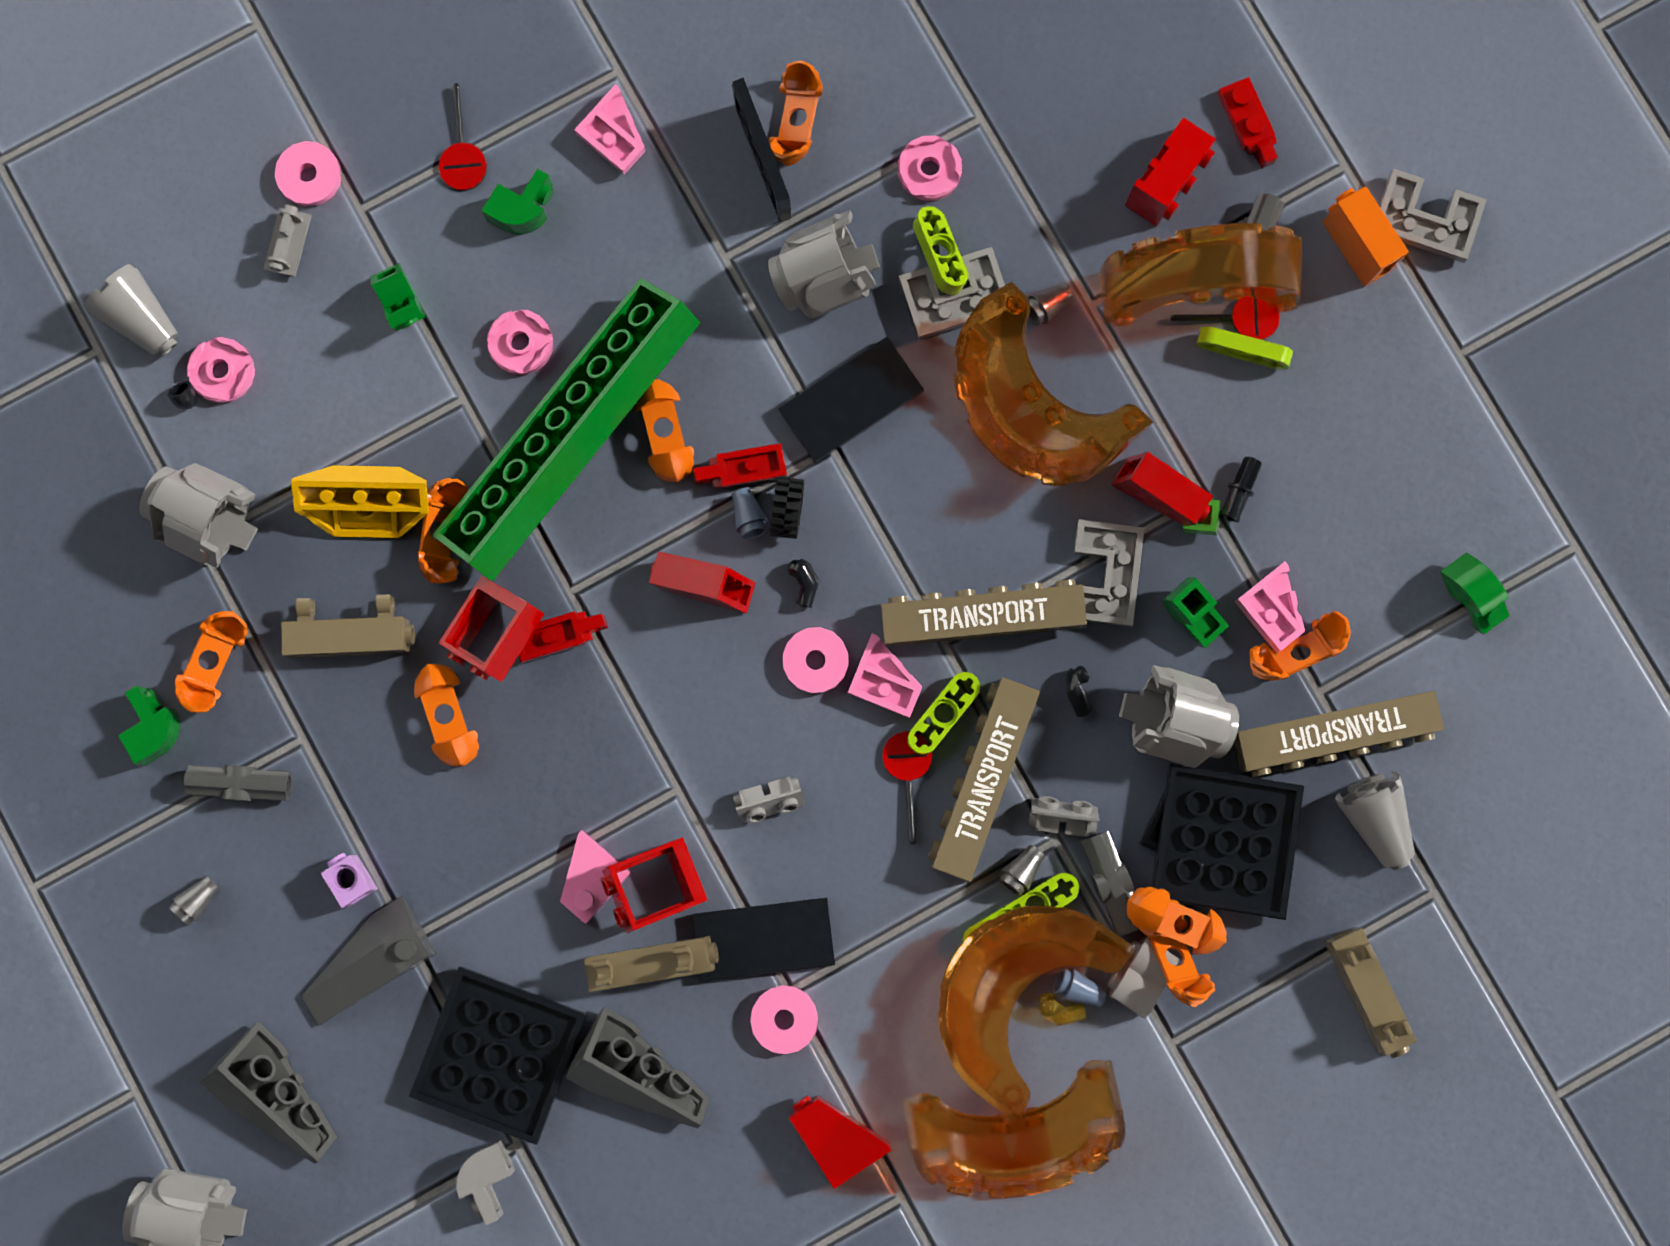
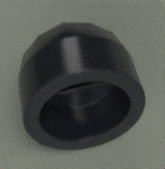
[167,381,197,410]

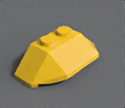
[291,465,429,538]

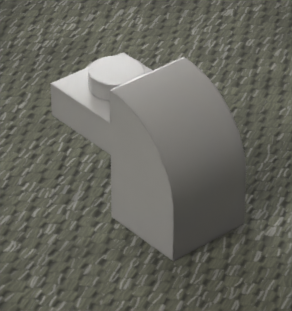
[456,1139,515,1225]

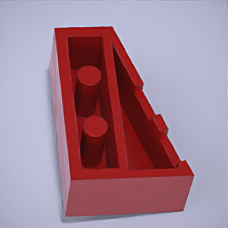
[1125,117,1216,227]

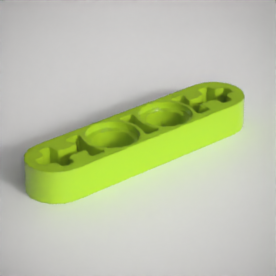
[962,873,1079,956]

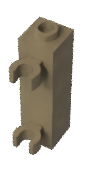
[281,594,415,658]
[1324,927,1418,1058]
[584,936,719,992]

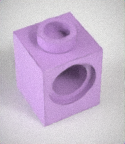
[321,853,378,908]

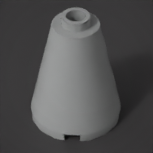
[83,264,178,356]
[1335,772,1415,870]

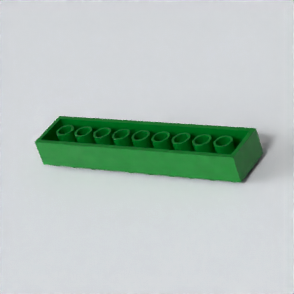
[433,278,700,582]

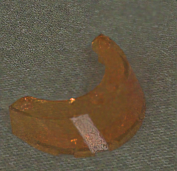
[1099,223,1303,326]
[954,282,1153,486]
[938,905,1135,1120]
[903,1060,1126,1199]

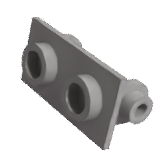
[263,205,312,277]
[733,776,805,824]
[1028,796,1100,838]

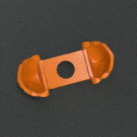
[768,60,822,166]
[634,379,694,482]
[418,478,469,584]
[175,611,248,713]
[1250,611,1351,681]
[414,664,479,767]
[1126,887,1227,955]
[1146,899,1215,1007]

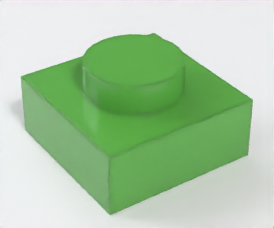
[1183,499,1220,536]

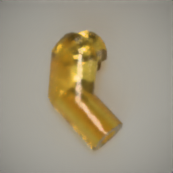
[1037,993,1087,1026]

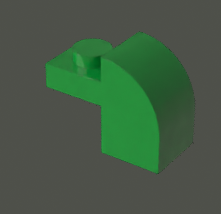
[481,168,553,235]
[370,263,426,331]
[1440,552,1510,635]
[1163,577,1229,648]
[118,686,180,766]

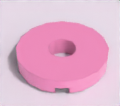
[898,136,962,201]
[275,141,341,207]
[487,310,553,375]
[186,337,255,404]
[783,627,849,694]
[750,985,818,1054]

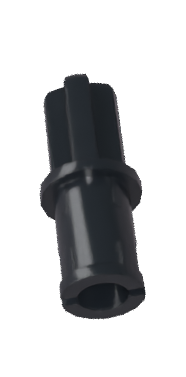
[1219,456,1262,523]

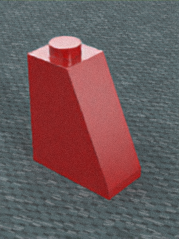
[1111,451,1213,526]
[649,551,756,614]
[789,1095,892,1189]

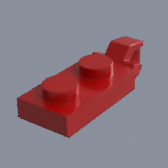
[1218,77,1278,168]
[693,443,787,489]
[519,611,608,664]

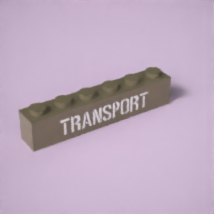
[881,580,1087,647]
[928,677,1040,882]
[1234,690,1445,777]

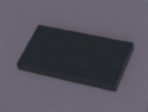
[732,78,791,222]
[778,337,924,464]
[693,897,835,982]

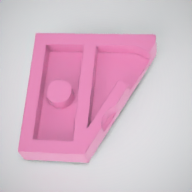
[574,84,646,175]
[1234,562,1305,654]
[848,633,922,718]
[560,830,631,924]

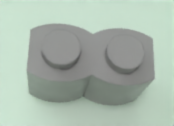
[1107,938,1181,1019]

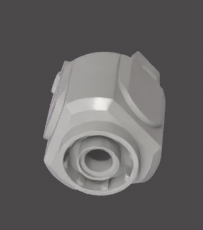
[768,210,881,319]
[139,463,258,568]
[1119,665,1239,768]
[122,1168,247,1246]

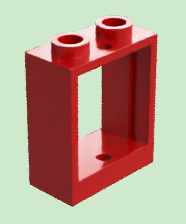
[439,575,544,682]
[601,837,708,934]

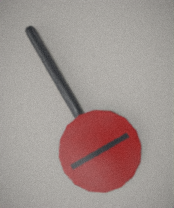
[438,83,487,191]
[1170,293,1280,340]
[882,731,932,845]

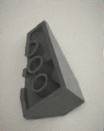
[302,896,437,1025]
[565,1007,710,1128]
[200,1021,337,1164]

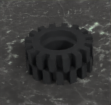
[770,476,804,539]

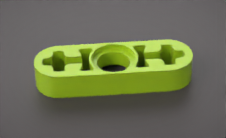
[913,206,968,295]
[1196,326,1293,370]
[908,672,980,755]

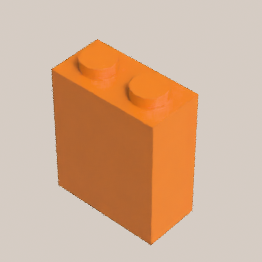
[1322,186,1409,287]

